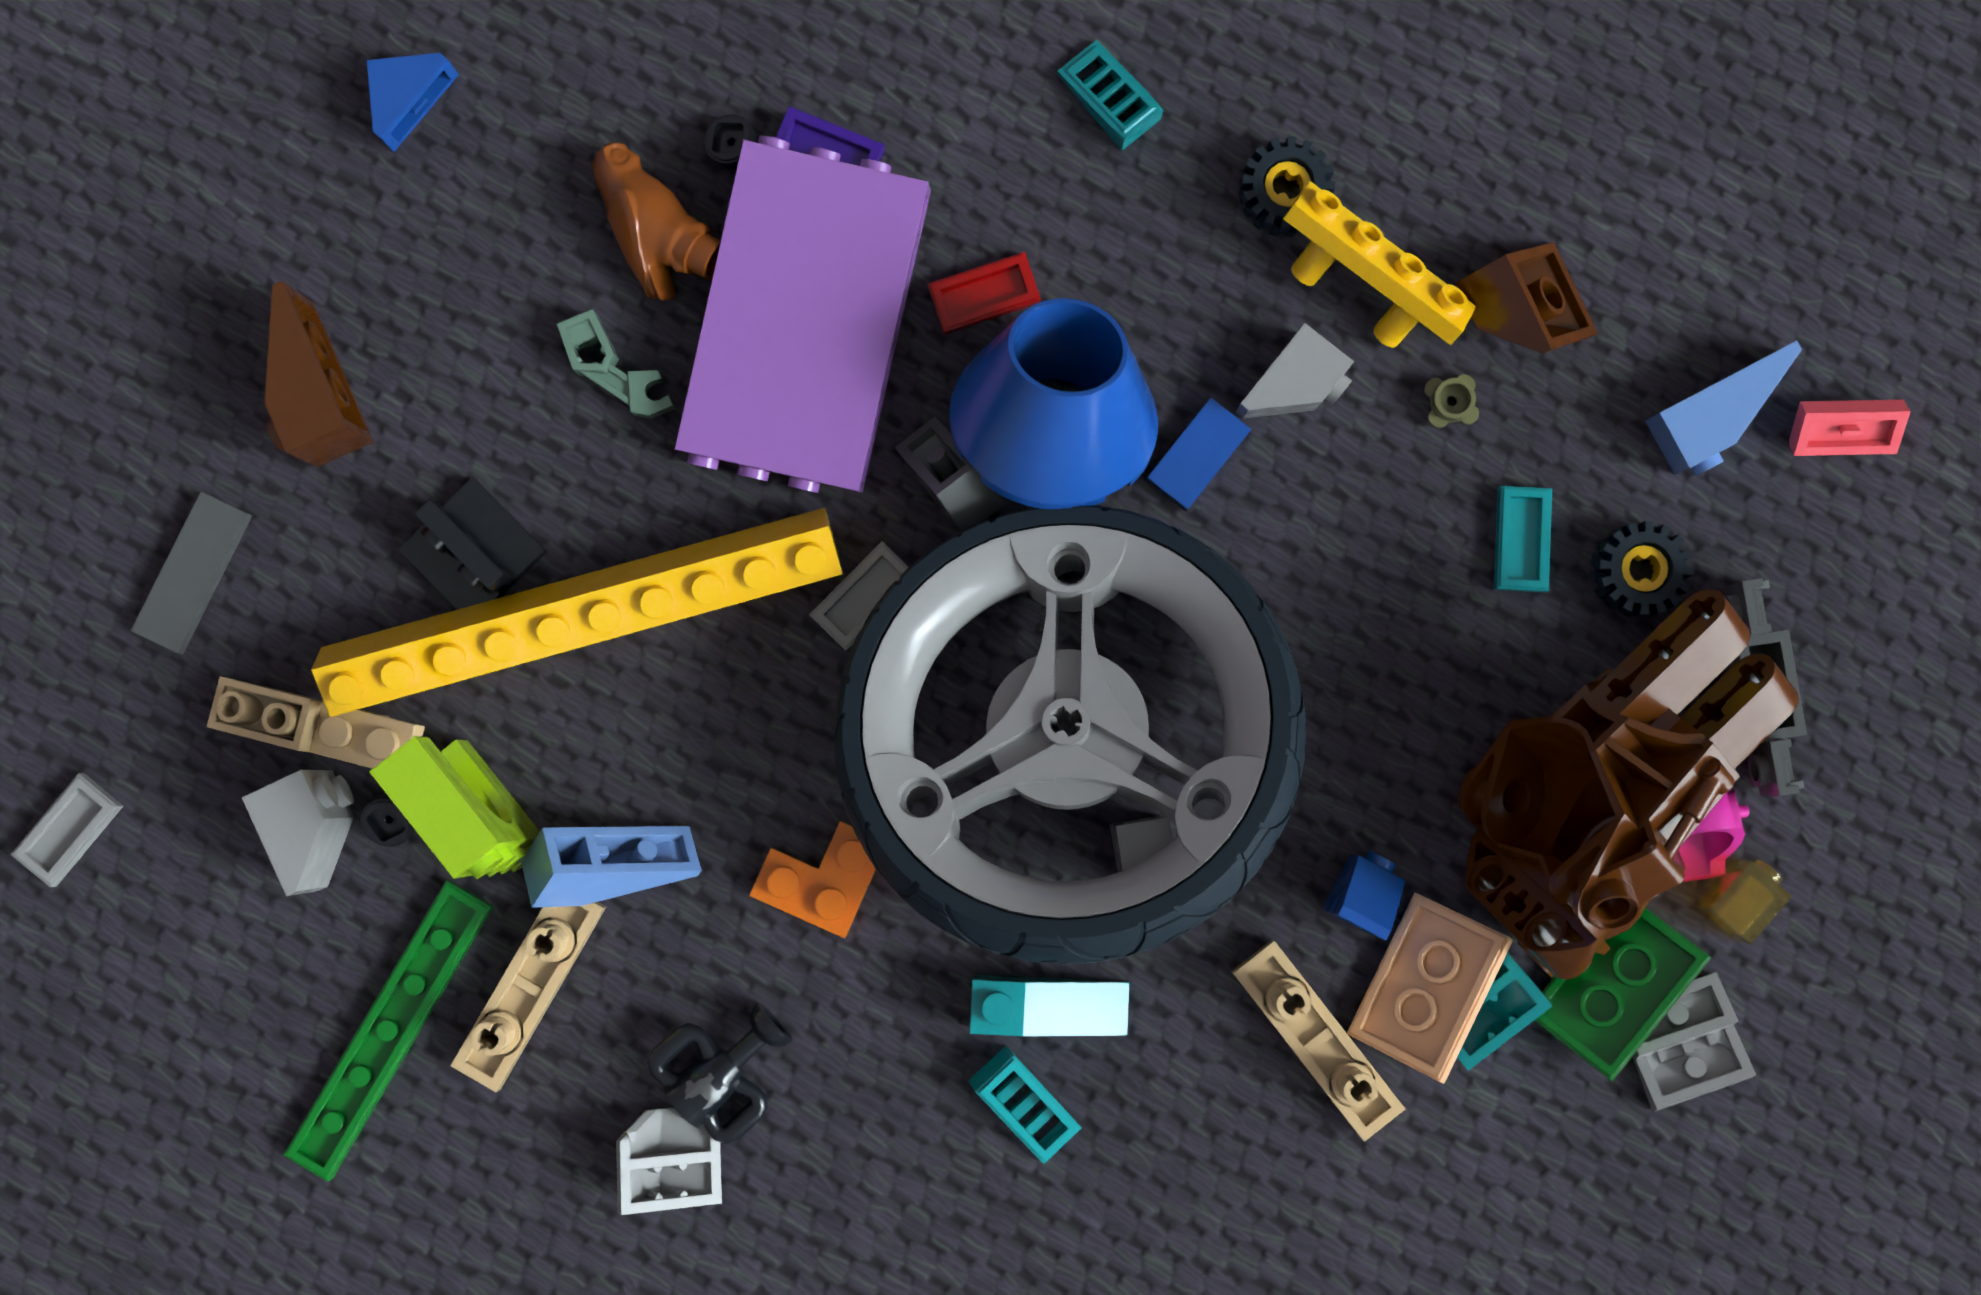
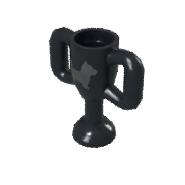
[647,1002,793,1144]

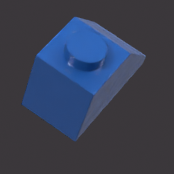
[1322,850,1406,941]

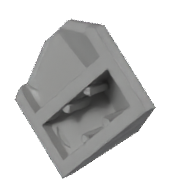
[616,1108,722,1215]

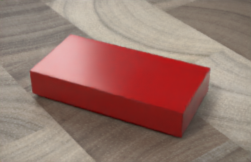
[927,252,1041,335]

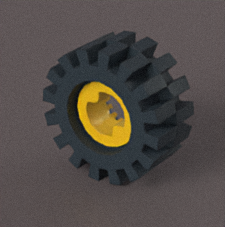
[1238,136,1336,237]
[1590,521,1694,618]

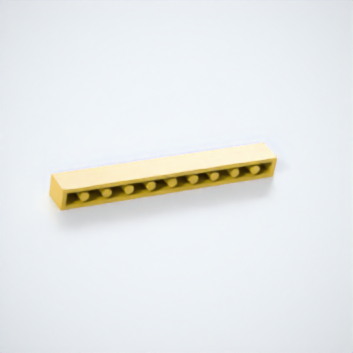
[311,508,843,717]

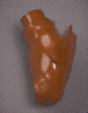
[591,142,721,301]

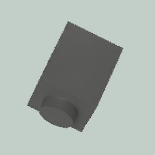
[894,417,1005,531]

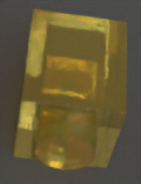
[1695,859,1792,944]

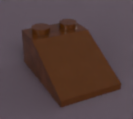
[264,281,374,467]

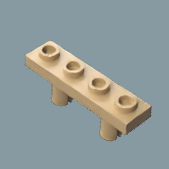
[451,902,606,1092]
[1231,940,1405,1142]

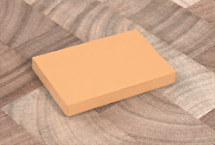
[1347,893,1513,1084]

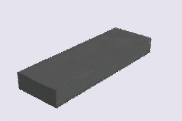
[131,492,253,654]

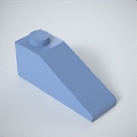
[1645,341,1802,476]
[521,826,702,908]

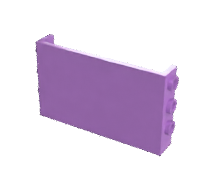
[675,136,931,493]

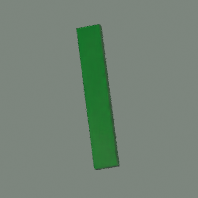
[283,880,494,1182]

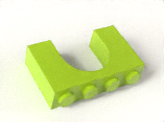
[369,736,540,879]

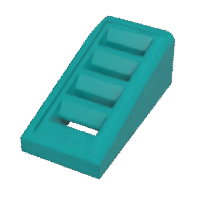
[1057,40,1163,151]
[968,1046,1082,1164]

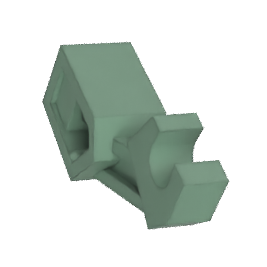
[557,309,675,419]

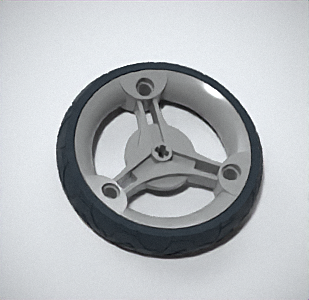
[834,505,1306,964]

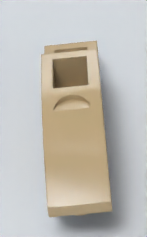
[207,676,425,769]

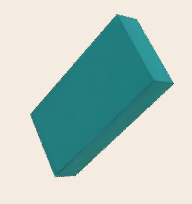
[1494,486,1552,593]

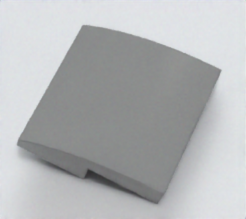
[1632,972,1756,1112]

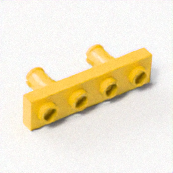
[1283,181,1476,348]

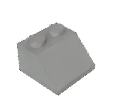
[242,770,354,896]

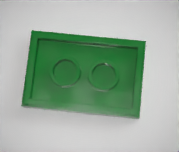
[1534,908,1712,1083]

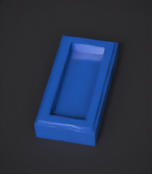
[1146,398,1251,512]

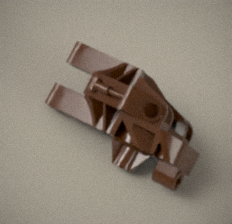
[1458,589,1799,979]

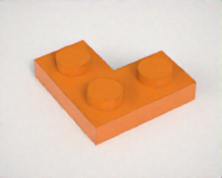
[749,821,876,939]

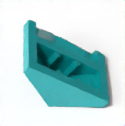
[1457,952,1552,1071]

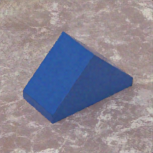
[366,53,459,152]

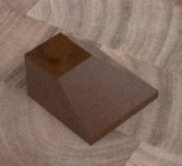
[1456,242,1598,354]

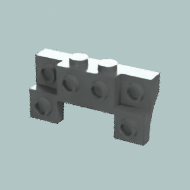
[1716,578,1807,796]

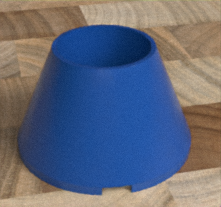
[949,298,1158,509]

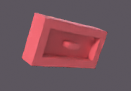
[1789,399,1911,456]

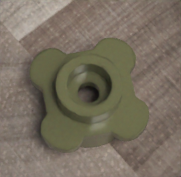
[1424,374,1479,429]

